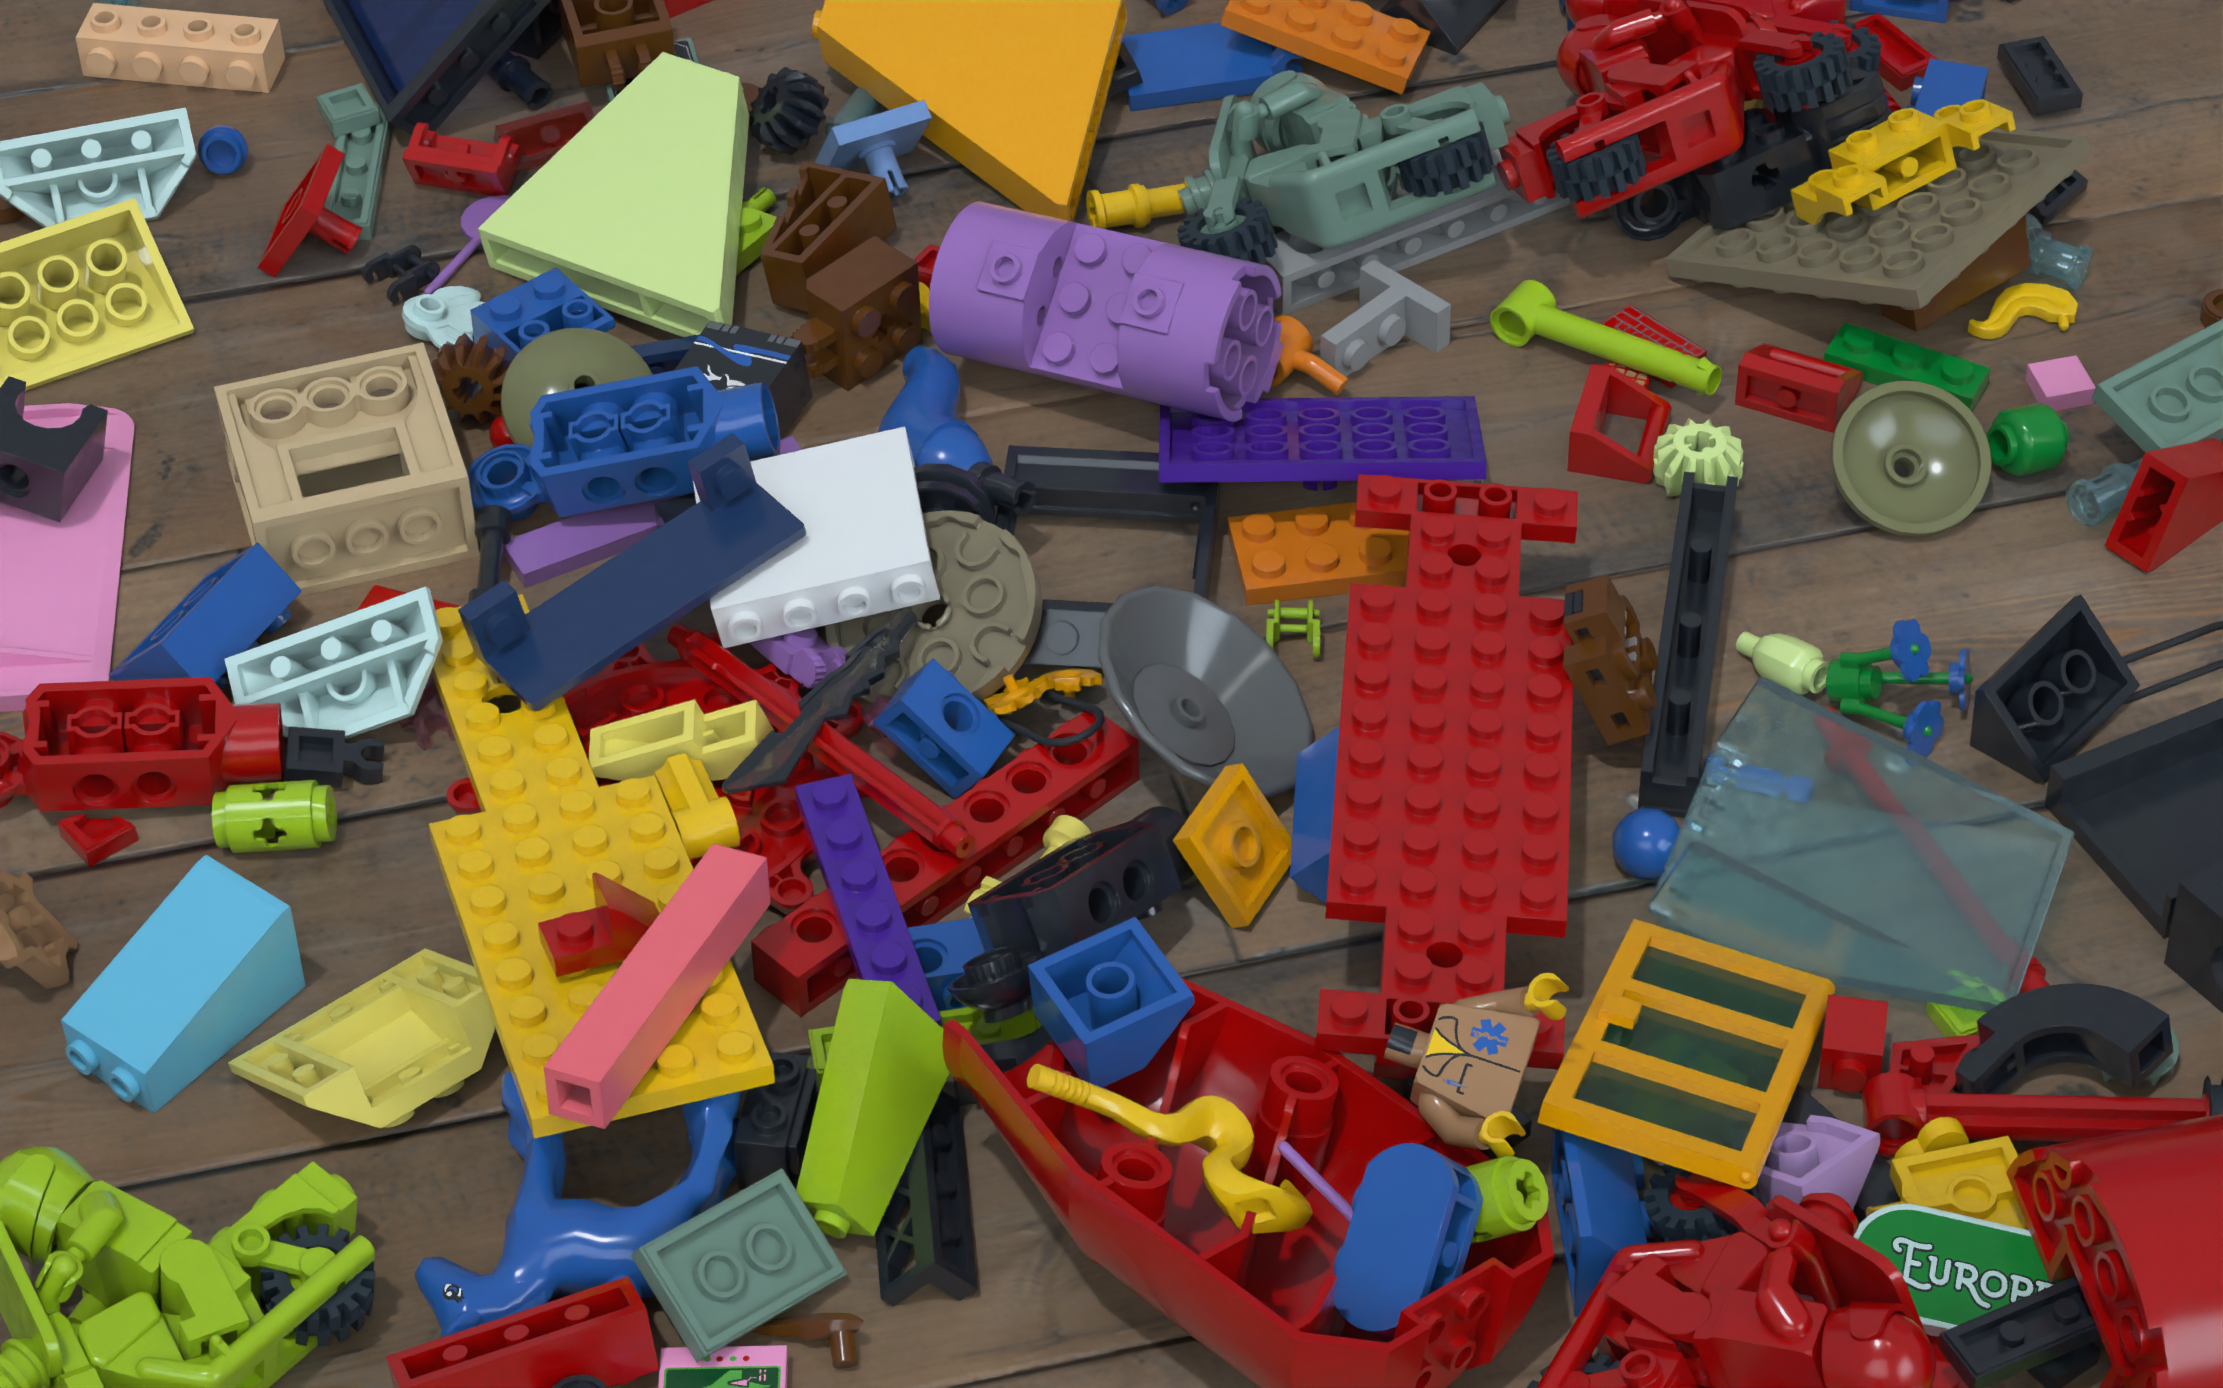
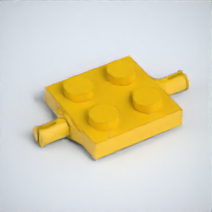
[1866,1136,2029,1230]

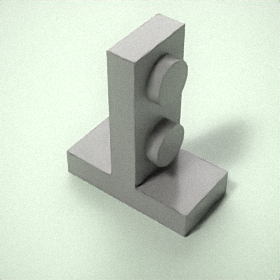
[1320,259,1451,377]

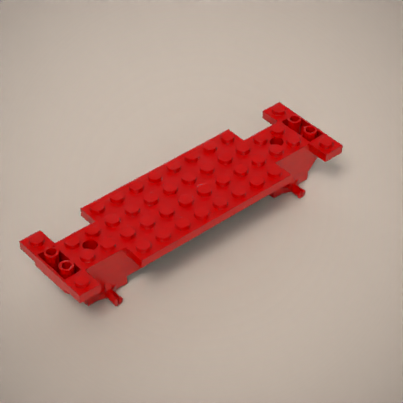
[1315,474,1578,1079]

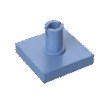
[815,100,932,198]

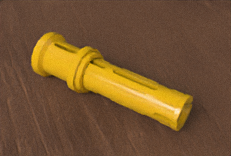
[1086,183,1185,229]

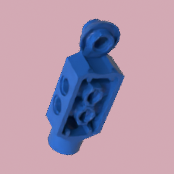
[467,366,780,521]

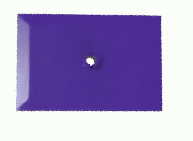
[1159,396,1486,491]

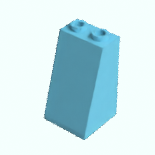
[61,855,306,1114]

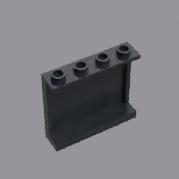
[2045,698,2223,939]

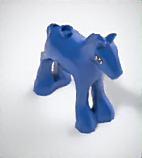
[415,1071,741,1337]

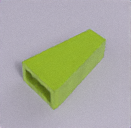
[796,979,949,1239]

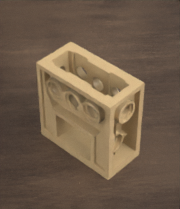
[214,342,480,597]

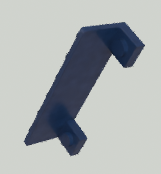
[458,433,807,711]

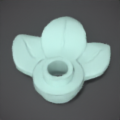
[402,286,485,348]

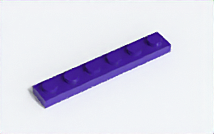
[795,774,942,1027]

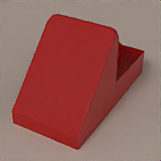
[538,872,660,977]

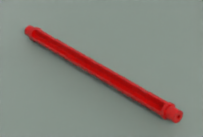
[667,623,975,858]

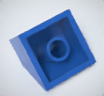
[1028,917,1195,1088]

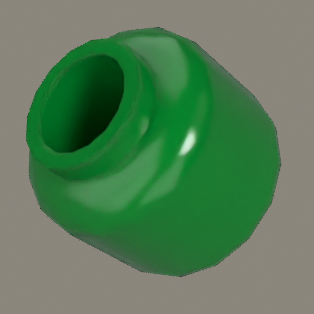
[1986,403,2069,477]

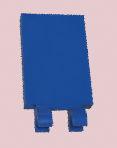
[1121,22,1304,112]

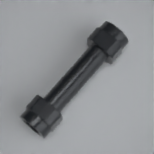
[468,505,512,603]

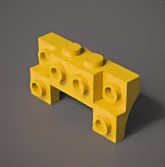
[1790,99,2016,225]

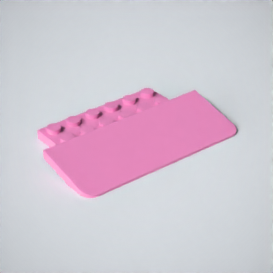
[0,403,135,712]

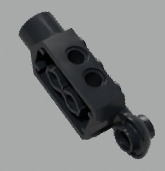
[947,806,1195,1023]

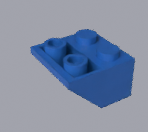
[470,268,615,361]

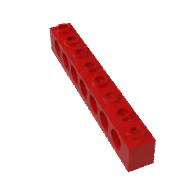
[751,711,1140,1017]

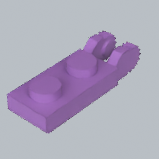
[750,628,850,688]

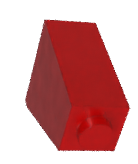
[2105,438,2223,573]

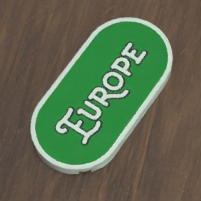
[1854,1204,2076,1337]

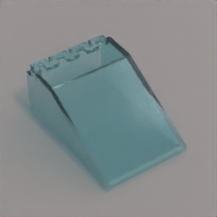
[1648,677,2075,1012]

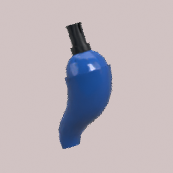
[878,345,1037,516]

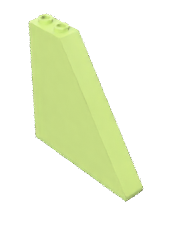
[477,52,749,337]

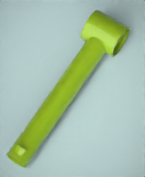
[1490,280,1722,396]

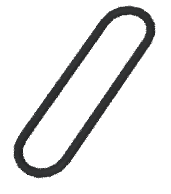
[2121,621,2223,705]

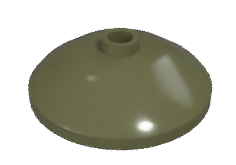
[500,328,653,447]
[1830,381,1991,537]

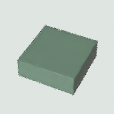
[316,83,381,137]

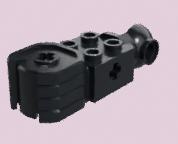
[1612,56,1892,241]

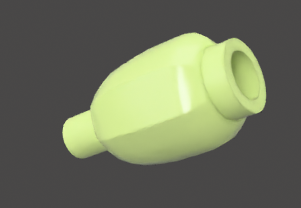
[1736,632,1829,695]

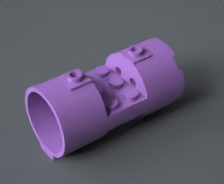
[929,201,1284,422]

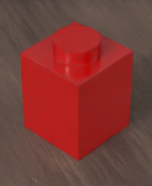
[1817,994,1888,1093]

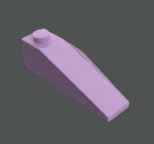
[1653,1113,1880,1211]

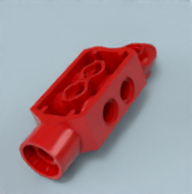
[0,677,284,812]

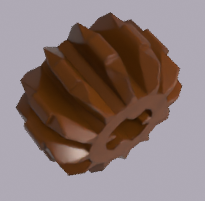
[431,333,512,424]

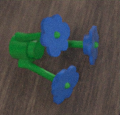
[1826,619,1973,761]

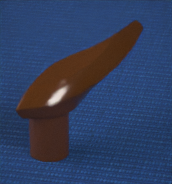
[751,1313,863,1368]

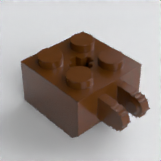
[558,0,675,91]
[791,236,922,391]

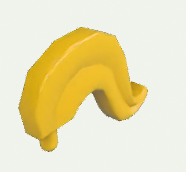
[1968,283,2078,339]

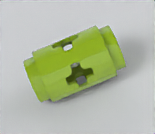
[212,780,337,854]
[1465,1156,1549,1245]

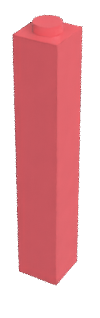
[544,844,771,1129]

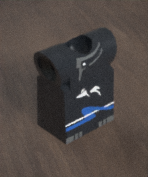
[675,320,813,462]

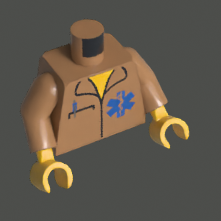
[1384,973,1570,1158]

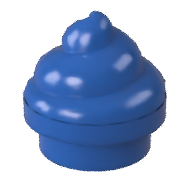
[197,125,248,175]

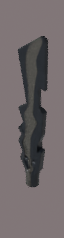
[722,608,918,794]

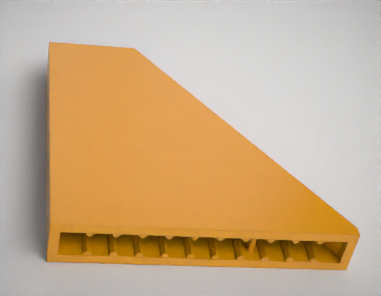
[812,0,1127,222]

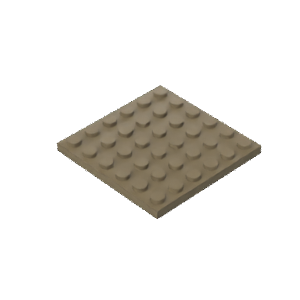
[1664,128,2092,310]

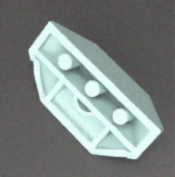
[0,107,196,228]
[224,586,443,739]

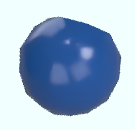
[1612,808,1681,880]

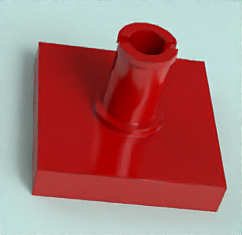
[257,144,362,278]

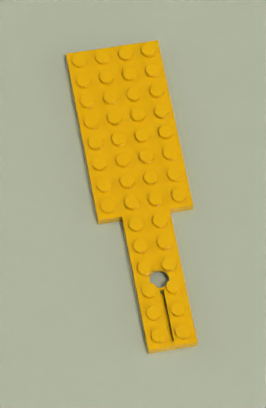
[429,594,775,1139]

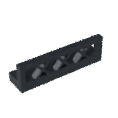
[875,1090,978,1307]

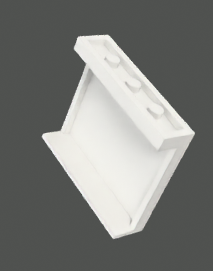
[693,426,940,648]

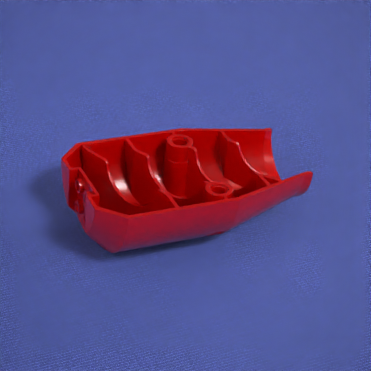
[942,977,1555,1388]

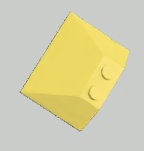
[228,948,495,1129]

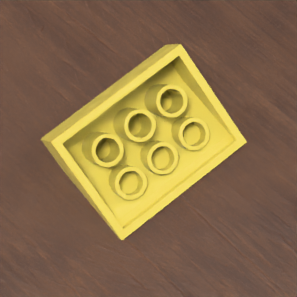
[0,198,194,391]

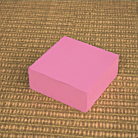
[2025,355,2096,411]

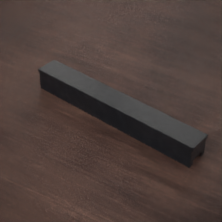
[1638,471,1738,819]

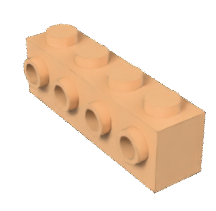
[75,3,285,93]

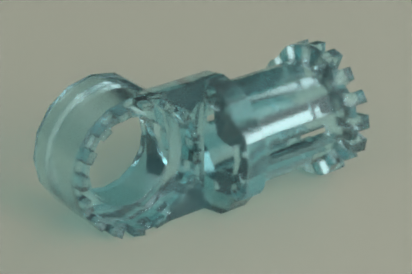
[2025,213,2093,290]

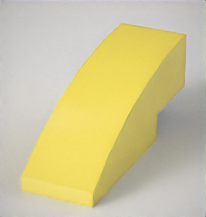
[588,699,774,781]

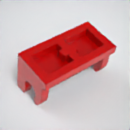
[402,122,522,196]

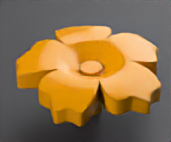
[1038,669,1103,699]
[984,674,1049,715]

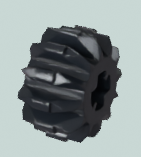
[749,67,829,155]

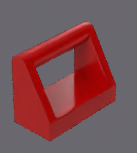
[1735,343,1863,433]
[1567,364,1672,484]

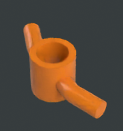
[1271,315,1349,396]

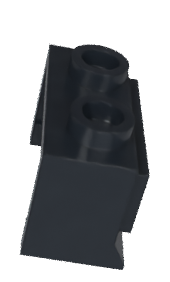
[733,1051,819,1190]

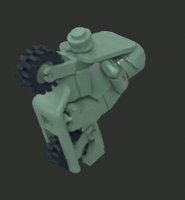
[1177,70,1511,264]

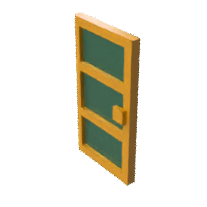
[1537,919,1835,1189]

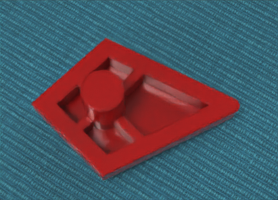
[1889,1034,1981,1093]

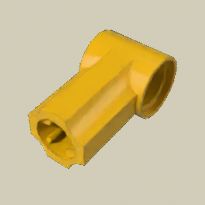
[654,753,740,860]

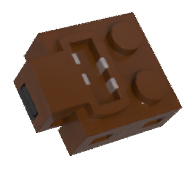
[1563,574,1658,745]

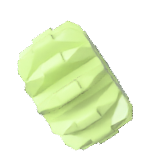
[1653,418,1744,497]

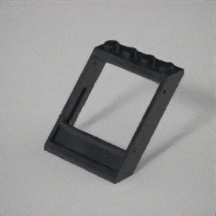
[995,445,1221,668]

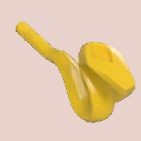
[1027,1064,1313,1234]

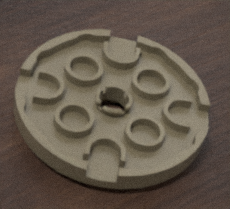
[826,511,1043,711]

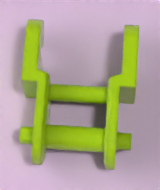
[1266,599,1320,658]

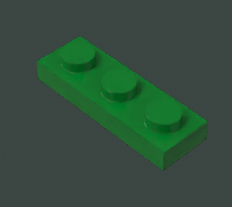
[1824,322,1991,412]

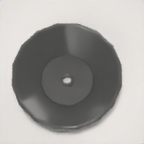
[1098,585,1313,798]

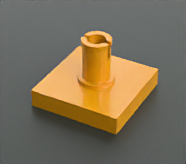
[1173,763,1292,928]

